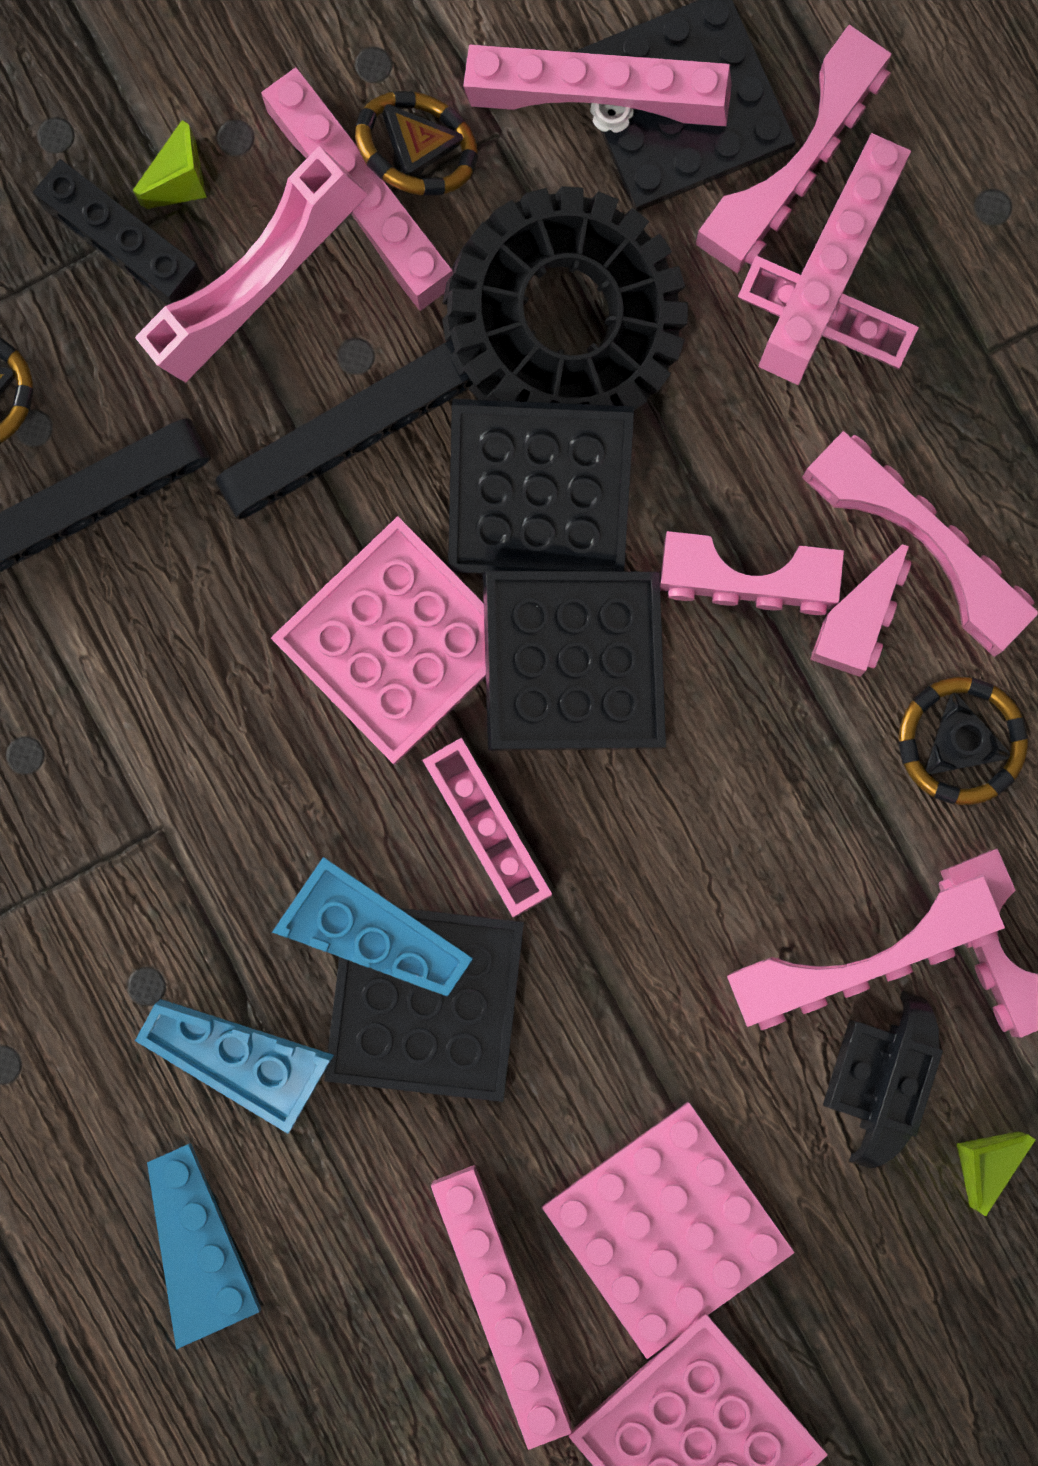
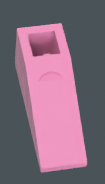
[810,544,911,677]

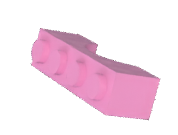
[660,531,844,615]
[939,849,1038,1038]

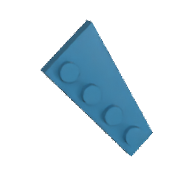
[272,857,473,996]
[135,999,334,1134]
[147,1143,262,1350]

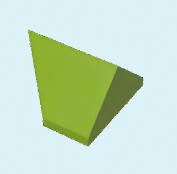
[133,120,207,209]
[957,1131,1036,1216]

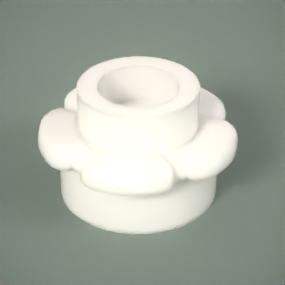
[590,103,633,133]

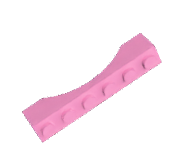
[696,25,892,274]
[463,45,732,126]
[261,67,453,311]
[758,133,911,385]
[135,146,368,383]
[802,431,1038,657]
[727,875,1005,1030]
[431,1165,572,1450]

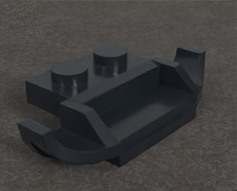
[822,990,943,1168]

